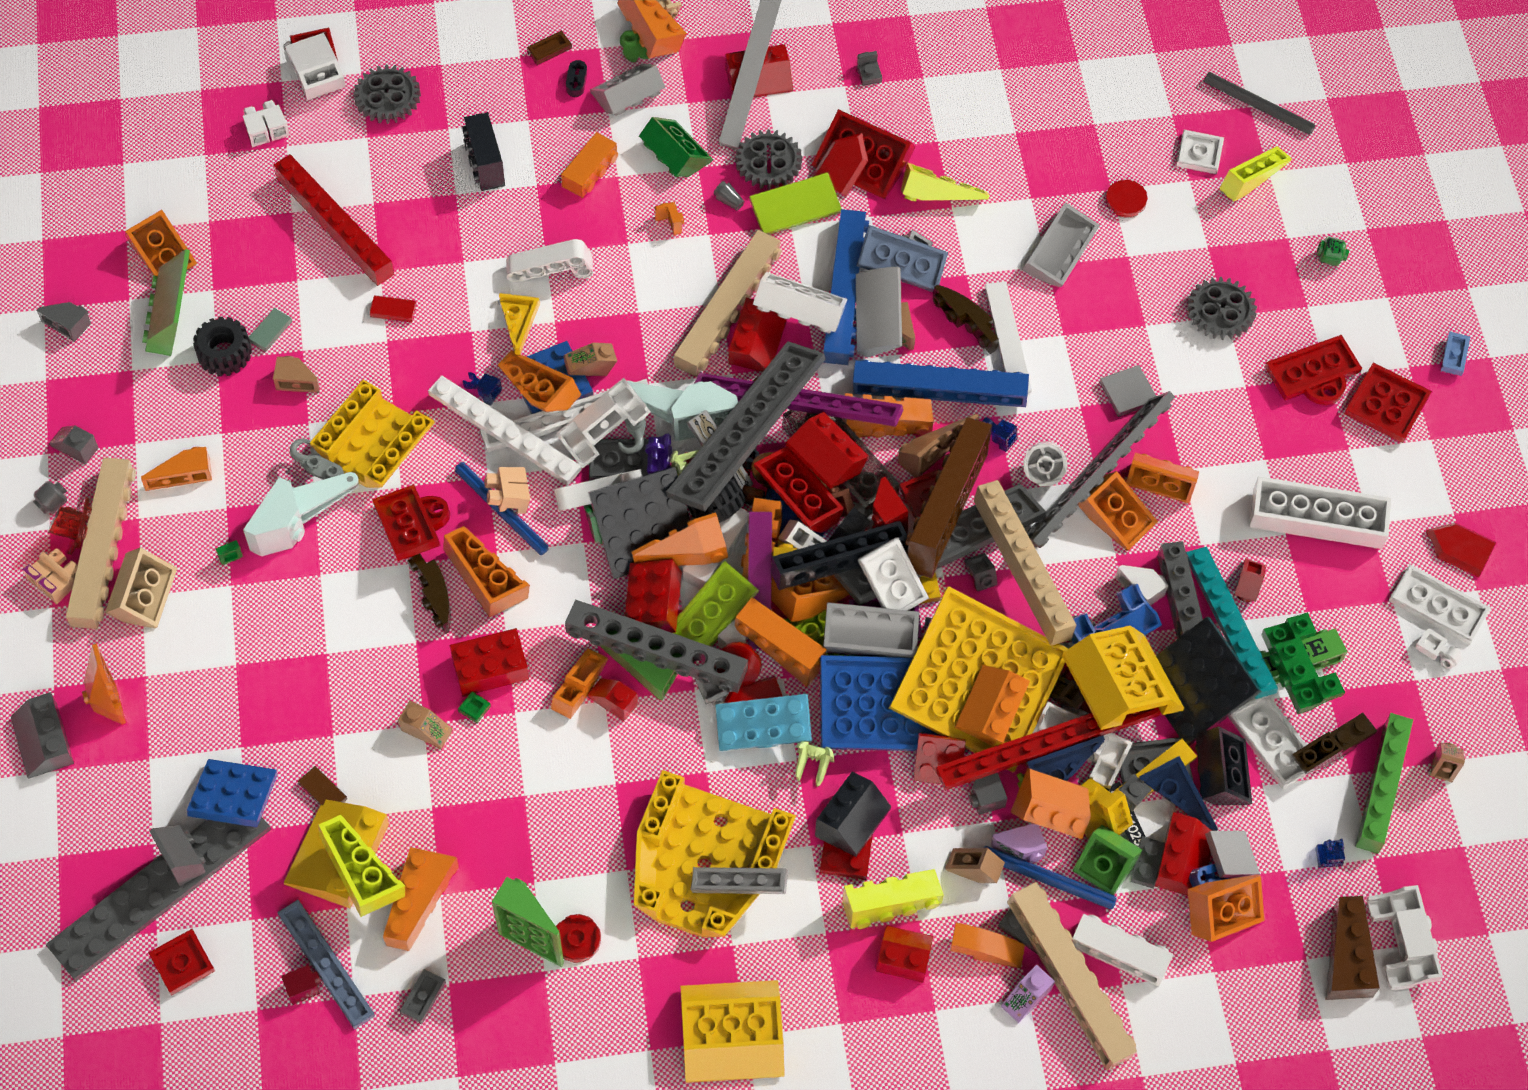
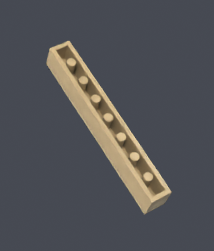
[674,230,782,377]
[66,457,136,629]
[974,480,1076,646]
[1007,882,1137,1071]

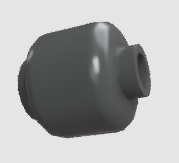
[33,481,67,514]

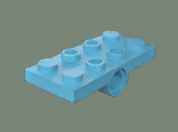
[716,694,812,751]

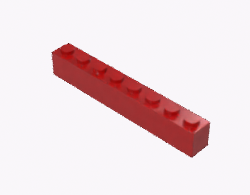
[273,154,394,286]

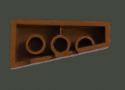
[1325,896,1380,1000]

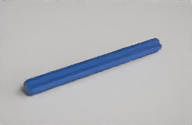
[455,462,549,555]
[983,846,1117,909]

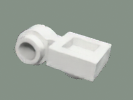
[1415,628,1461,669]

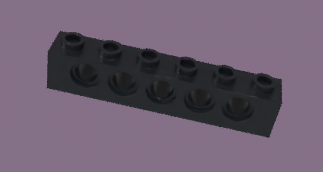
[771,521,908,590]

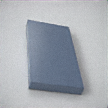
[856,225,948,292]

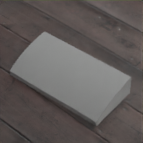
[1022,202,1100,287]
[856,267,902,358]
[823,603,919,658]

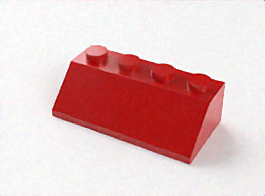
[753,446,844,533]

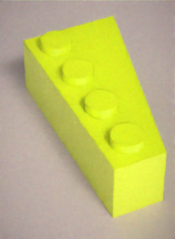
[318,815,405,917]
[842,869,944,929]

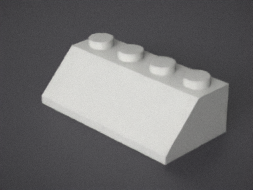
[753,272,847,333]

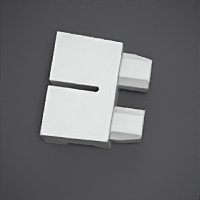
[243,100,290,147]

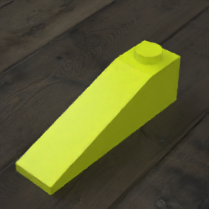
[1219,146,1292,201]

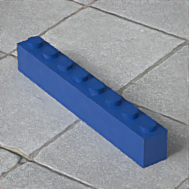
[823,209,869,365]
[853,360,1029,408]

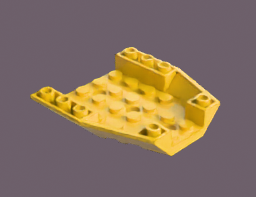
[634,770,796,937]

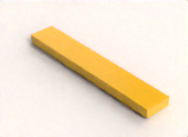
[1084,739,1197,839]

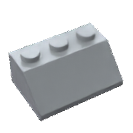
[590,64,666,116]

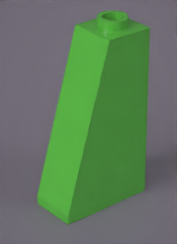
[601,631,682,701]

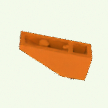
[141,447,212,491]

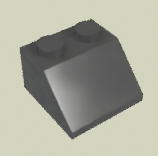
[149,825,206,886]

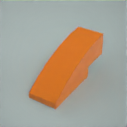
[551,648,608,719]
[950,922,1025,969]

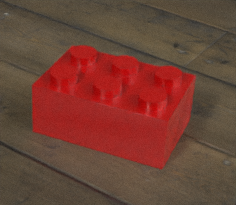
[625,559,682,633]
[449,628,530,697]

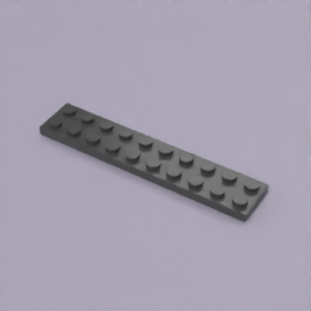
[666,341,826,512]
[1026,391,1175,548]
[834,484,1046,606]
[45,817,271,982]

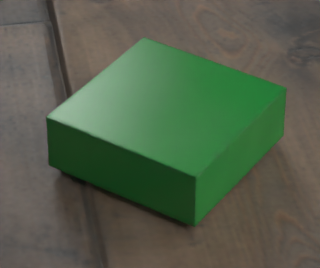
[215,540,243,565]
[458,691,491,724]

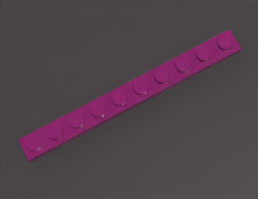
[694,373,903,427]

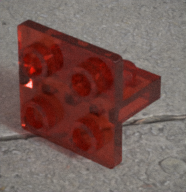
[48,497,92,555]

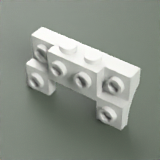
[556,378,651,468]
[1033,702,1132,790]
[1366,885,1443,991]

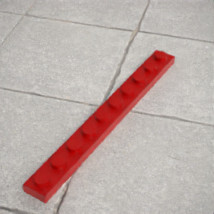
[936,707,1161,791]

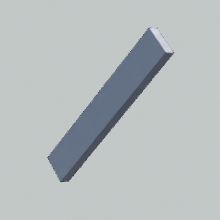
[277,900,375,1030]

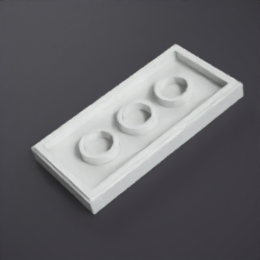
[1389,564,1491,645]
[1229,696,1309,789]

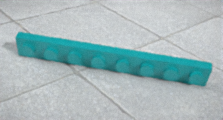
[1186,546,1278,699]

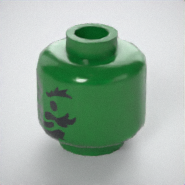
[1316,236,1350,266]

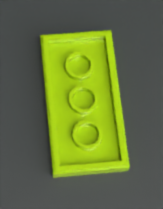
[749,173,842,235]
[673,561,759,647]

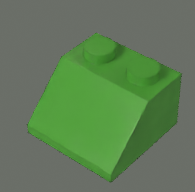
[1073,825,1142,895]

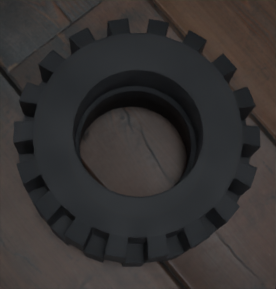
[193,316,252,376]
[687,475,746,523]

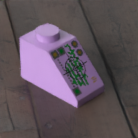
[991,823,1047,863]
[1001,965,1055,1023]

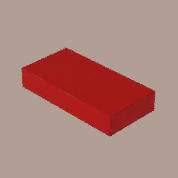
[370,295,417,323]

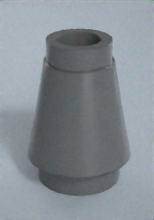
[713,181,745,211]

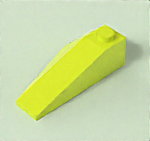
[901,163,990,201]

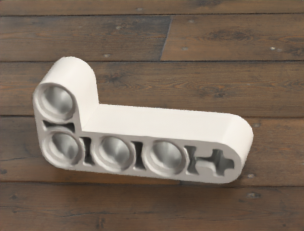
[506,239,593,282]
[554,469,642,511]

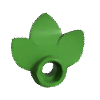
[620,30,649,62]

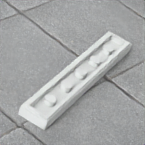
[985,281,1032,394]

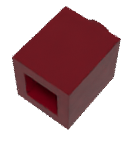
[281,964,322,1005]

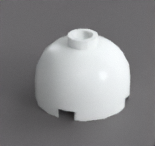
[1023,441,1067,486]

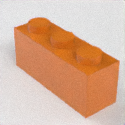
[561,132,618,198]

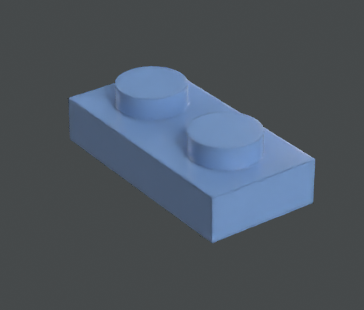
[1440,331,1471,376]

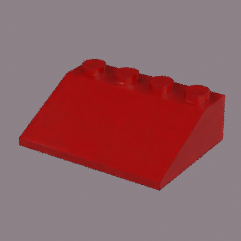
[811,109,915,199]

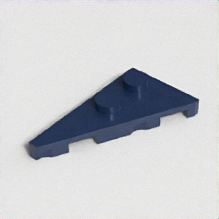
[1026,735,1105,781]
[1139,756,1218,831]

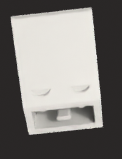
[285,33,346,100]

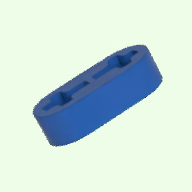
[1189,864,1230,887]

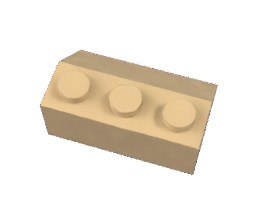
[105,547,177,628]

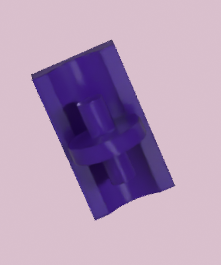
[645,433,673,474]

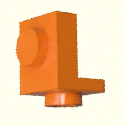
[654,202,685,235]

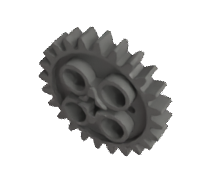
[353,64,421,124]
[735,129,803,190]
[1187,277,1257,340]

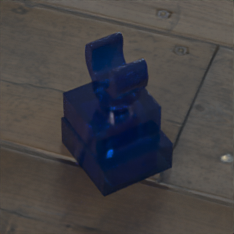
[462,372,502,406]
[982,417,1018,452]
[1315,838,1345,868]

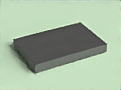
[589,439,649,481]
[1119,737,1193,784]

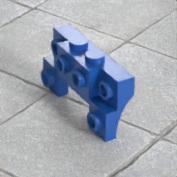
[1071,584,1162,644]

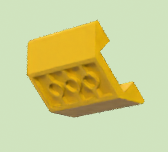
[310,379,435,488]
[1062,626,1184,730]
[680,980,785,1083]

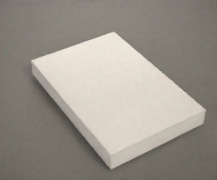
[858,538,929,611]

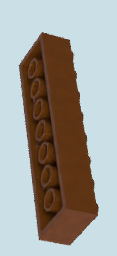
[906,417,992,579]

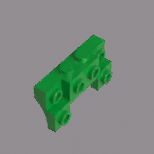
[1261,612,1345,714]

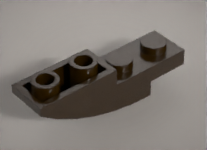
[932,285,999,354]
[407,554,451,634]
[1292,713,1377,774]

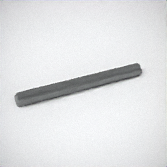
[1204,72,1316,135]

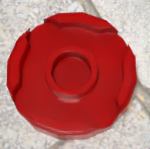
[1106,179,1148,218]
[717,642,762,687]
[556,914,601,963]

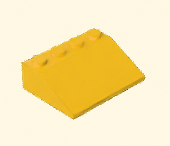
[284,800,389,909]

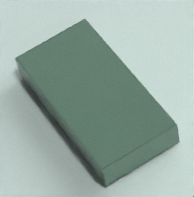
[249,308,292,352]

